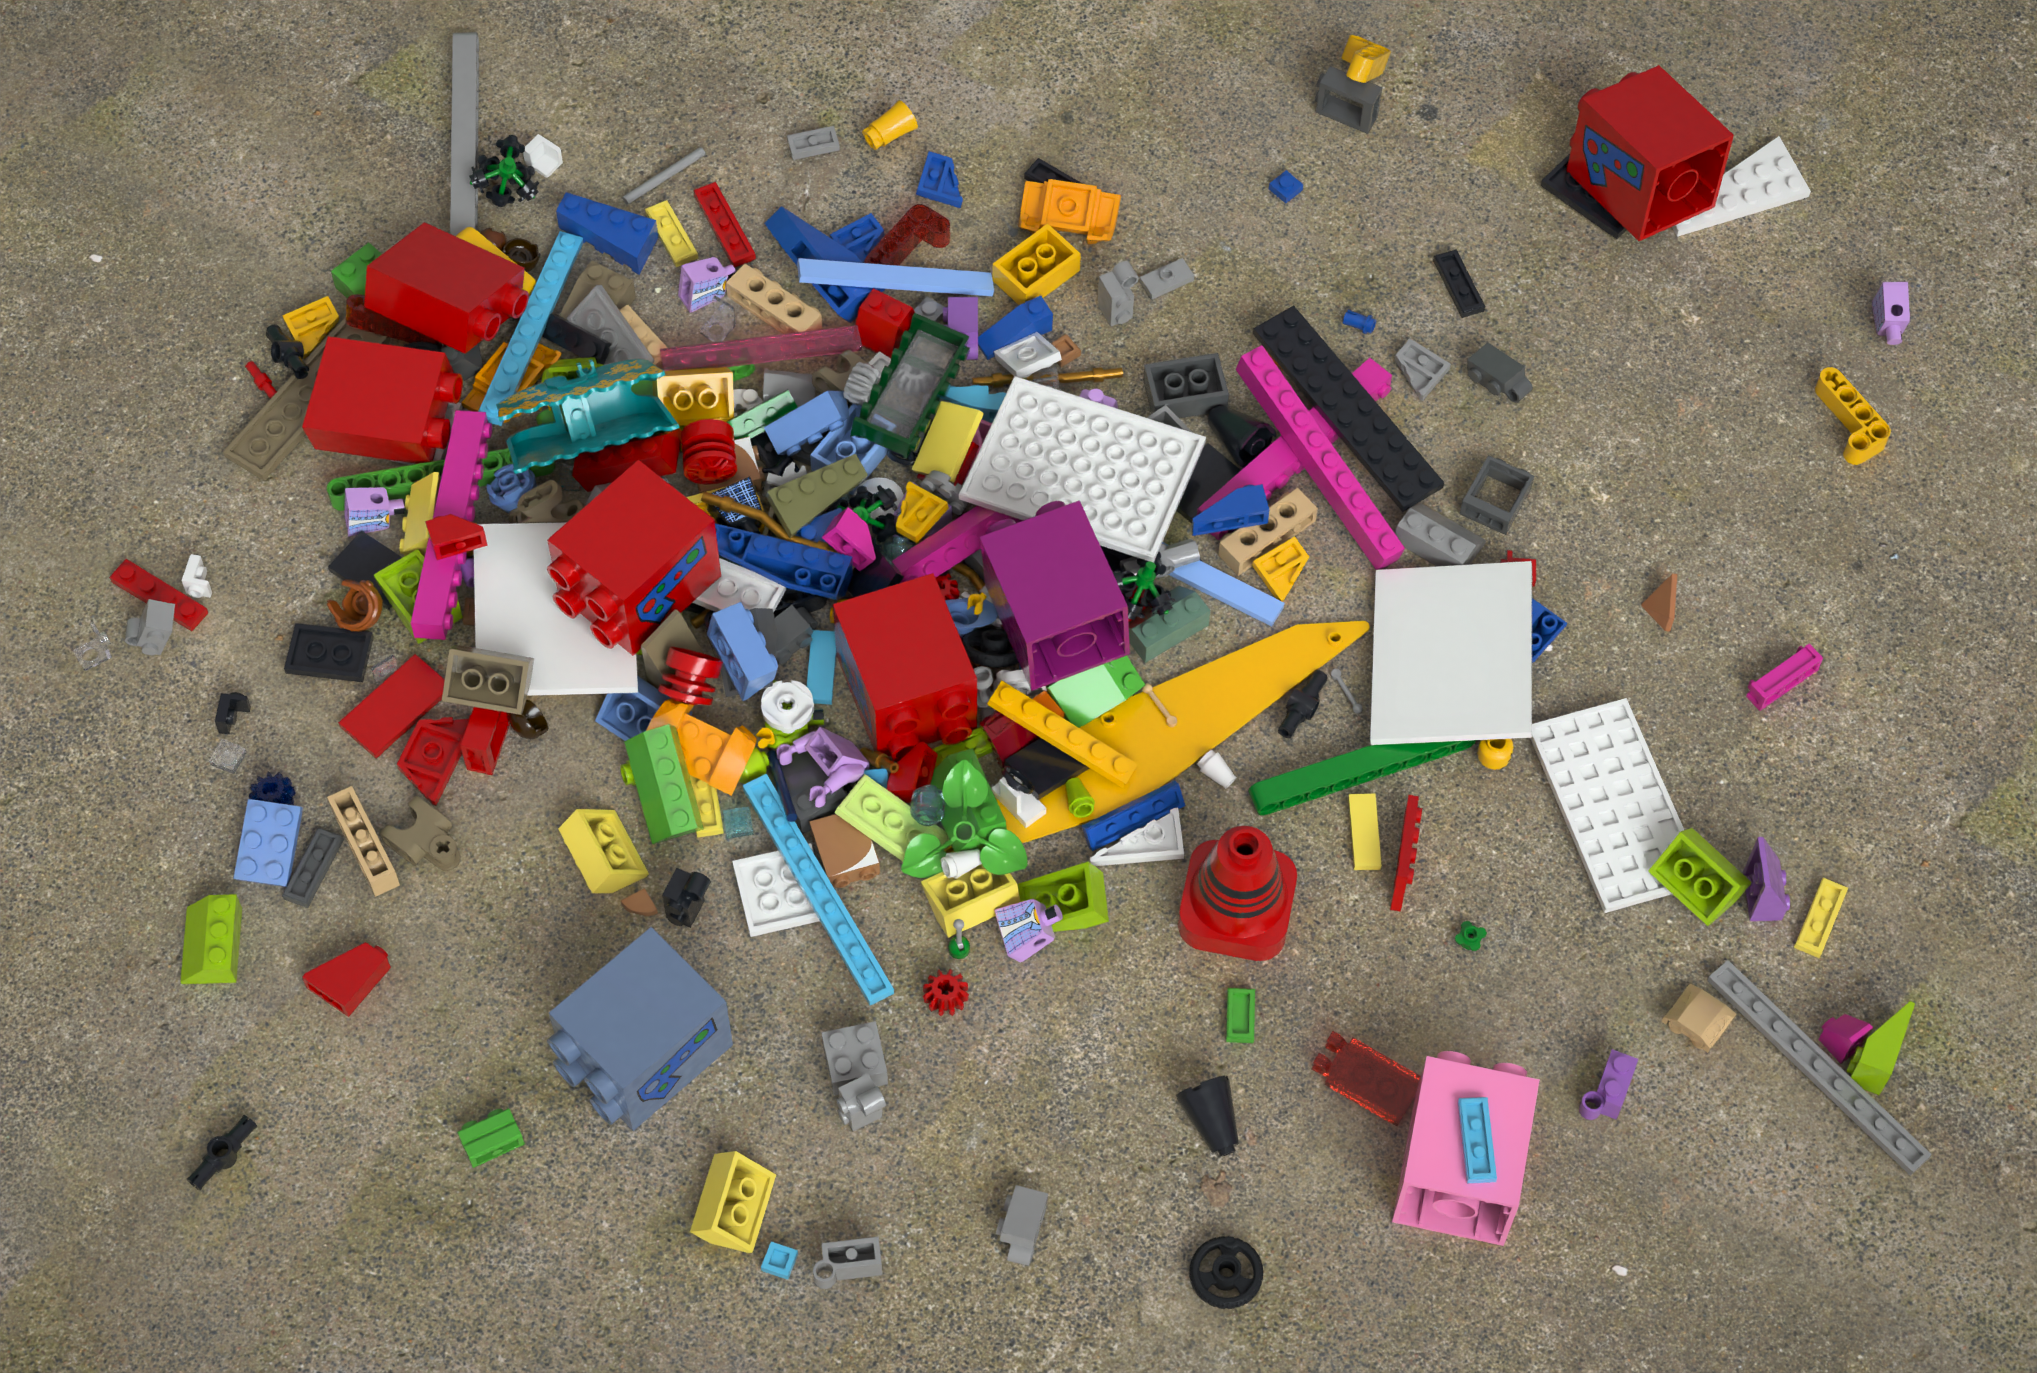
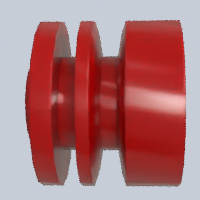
[681,419,737,485]
[658,647,723,705]

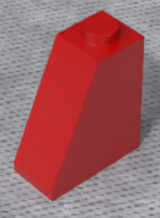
[302,942,391,1017]

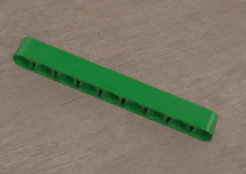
[1248,740,1476,816]

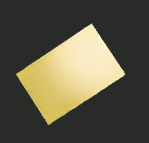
[911,401,984,483]

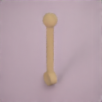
[1142,683,1177,727]

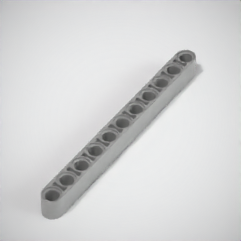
[450,32,479,236]

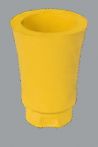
[862,100,918,150]

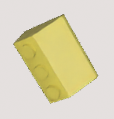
[400,472,441,557]
[558,809,649,893]
[921,864,1020,938]
[690,1151,776,1253]

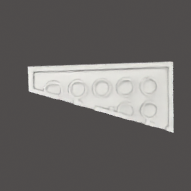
[1672,136,1811,237]

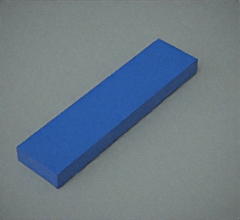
[1082,780,1186,851]

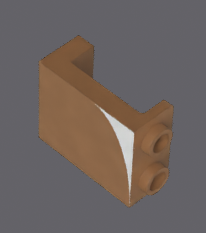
[697,437,765,493]
[809,814,880,888]

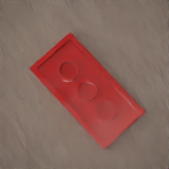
[338,654,445,759]

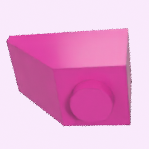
[821,507,876,571]
[1818,1014,1873,1064]

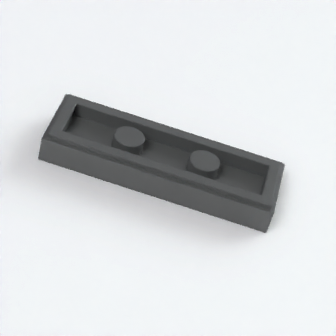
[282,827,344,908]

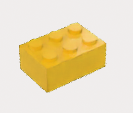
[992,223,1081,305]

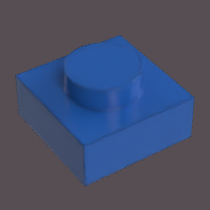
[1269,170,1303,204]

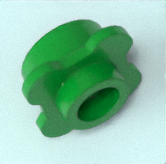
[1455,921,1487,951]

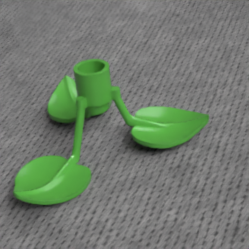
[901,760,1028,878]

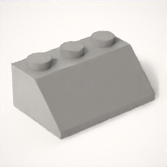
[1395,503,1486,566]

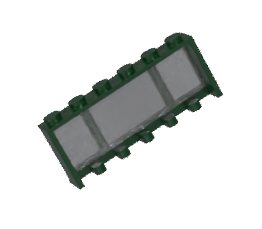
[850,313,970,459]

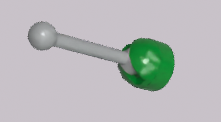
[948,919,970,959]

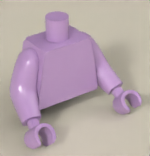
[776,727,870,807]

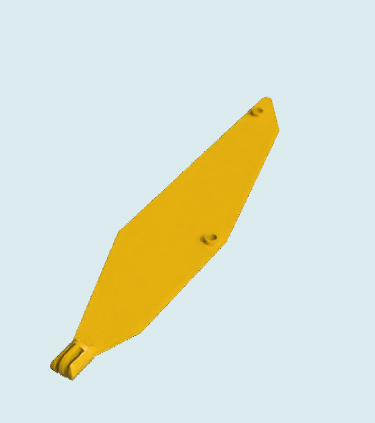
[944,621,1370,853]

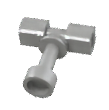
[974,666,995,721]

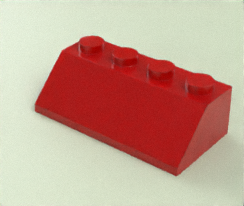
[572,429,681,492]

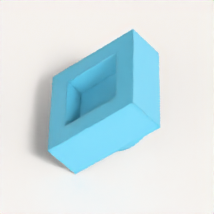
[761,1242,798,1280]

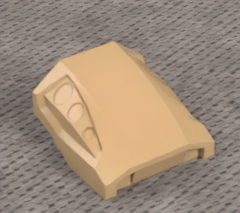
[1662,984,1737,1053]

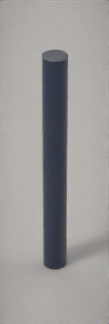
[767,750,797,822]

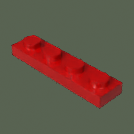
[693,182,756,268]
[109,559,208,632]

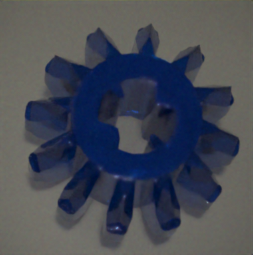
[249,771,296,805]

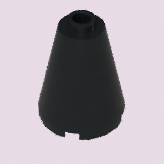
[1208,405,1276,468]
[1176,1075,1239,1157]

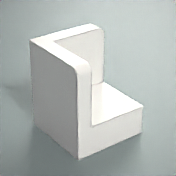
[523,134,563,178]

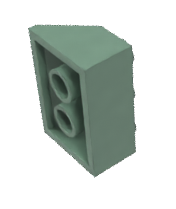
[1129,586,1211,663]

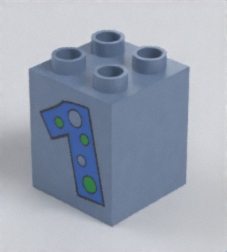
[547,927,733,1131]

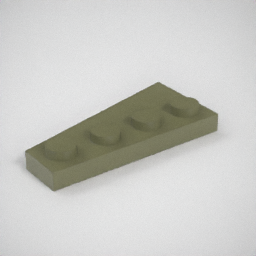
[765,454,868,538]

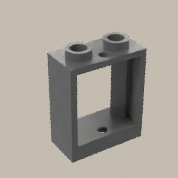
[1315,66,1383,134]
[1460,455,1535,535]

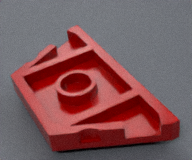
[397,715,471,806]

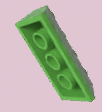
[624,724,704,844]
[928,748,1007,852]

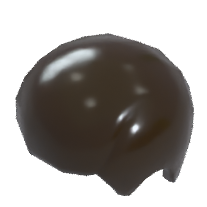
[502,238,541,272]
[509,700,549,740]

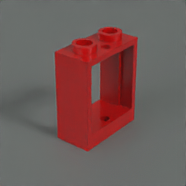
[460,707,510,775]

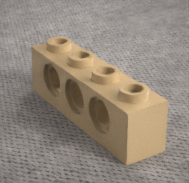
[726,264,822,348]
[1218,488,1318,576]
[327,786,400,897]

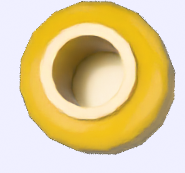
[1477,739,1514,770]

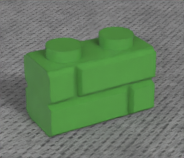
[457,1108,525,1168]

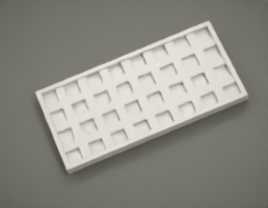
[1530,698,1684,913]

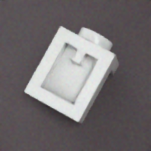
[182,554,212,598]

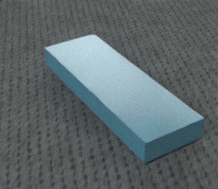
[806,630,836,705]
[1458,1097,1497,1183]

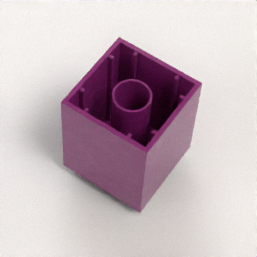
[980,500,1130,691]

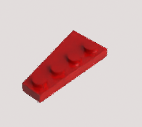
[1390,795,1423,912]

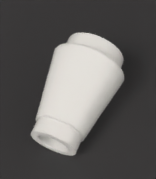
[1197,750,1237,789]
[941,849,982,879]

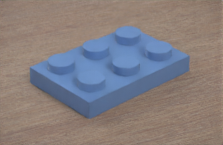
[233,799,303,887]

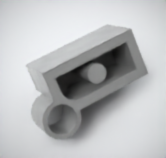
[1097,261,1139,327]
[125,599,175,655]
[836,1073,886,1132]
[996,1185,1048,1266]
[813,1237,882,1289]

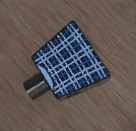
[706,476,762,534]

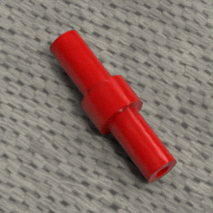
[245,361,277,399]

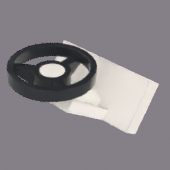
[991,766,1046,828]

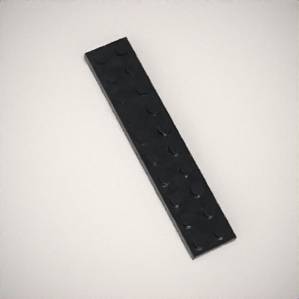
[1253,305,1444,512]

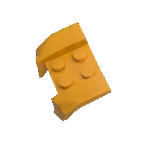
[1018,179,1121,244]
[461,342,562,423]
[646,699,757,796]

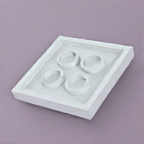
[732,843,820,937]

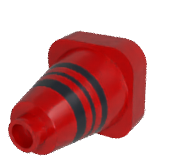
[1178,826,1297,961]

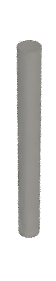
[622,147,706,205]

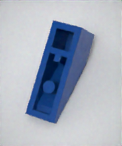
[978,295,1053,360]
[1191,484,1270,536]

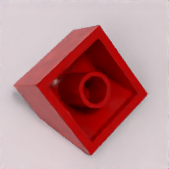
[852,288,915,358]

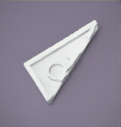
[1090,808,1184,866]

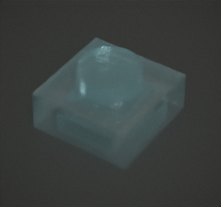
[723,807,754,839]

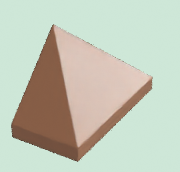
[1641,574,1677,631]

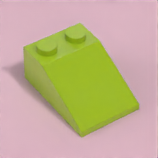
[373,549,463,644]
[1017,861,1109,932]
[1846,1001,1915,1095]

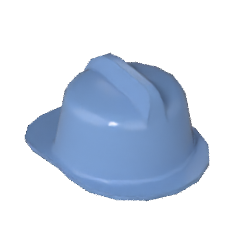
[945,598,998,638]

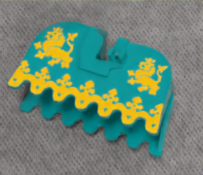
[496,359,679,474]

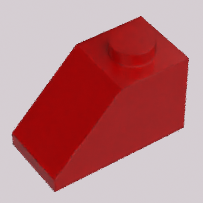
[425,514,488,560]
[886,742,938,803]

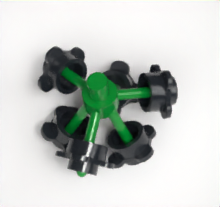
[469,135,539,207]
[826,485,898,548]
[1112,552,1175,620]

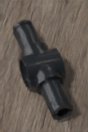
[266,324,309,379]
[1278,670,1328,739]
[187,1115,257,1191]

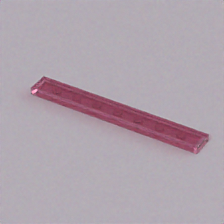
[660,325,862,371]

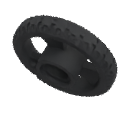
[961,628,1019,667]
[1189,1236,1263,1309]

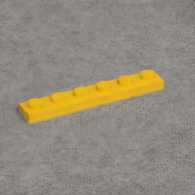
[987,680,1137,788]

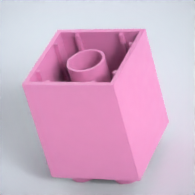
[1392,1051,1540,1246]

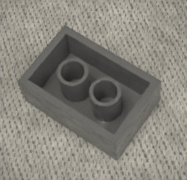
[1143,353,1229,418]

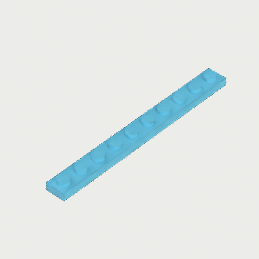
[478,231,583,426]
[743,774,894,1006]

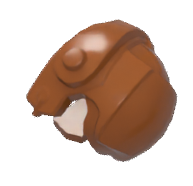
[327,579,383,632]

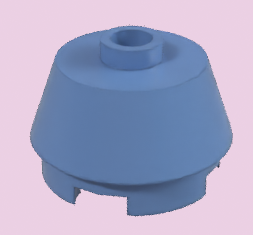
[487,464,537,513]

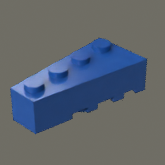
[556,192,659,275]

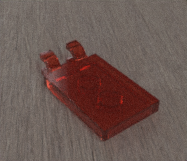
[1311,1031,1421,1126]

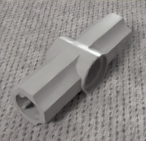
[1119,538,1200,578]

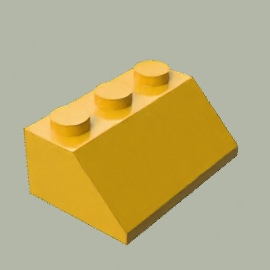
[652,367,734,426]

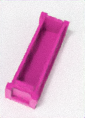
[1746,643,1823,711]

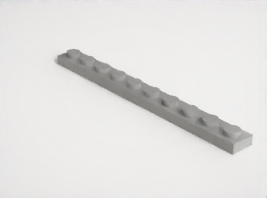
[1707,960,1932,1176]

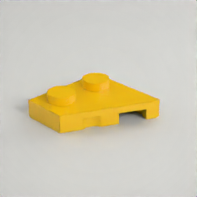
[282,296,340,359]
[896,481,949,543]
[1252,537,1309,602]

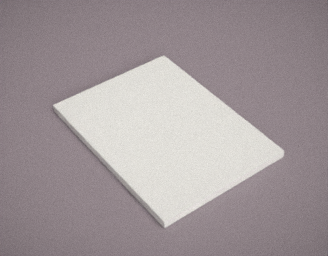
[959,376,1206,563]
[474,522,638,696]
[1370,561,1532,745]

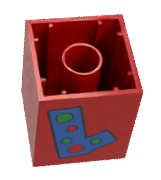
[1566,65,1734,241]
[547,460,721,656]
[833,573,977,761]

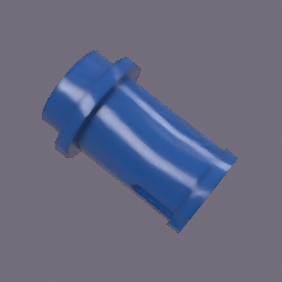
[1343,309,1376,334]

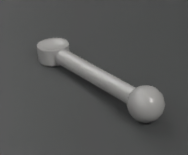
[1331,669,1363,714]

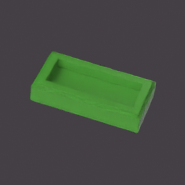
[1226,988,1255,1043]

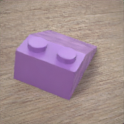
[1743,837,1790,921]

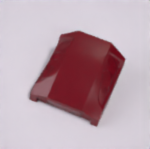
[979,710,1040,769]

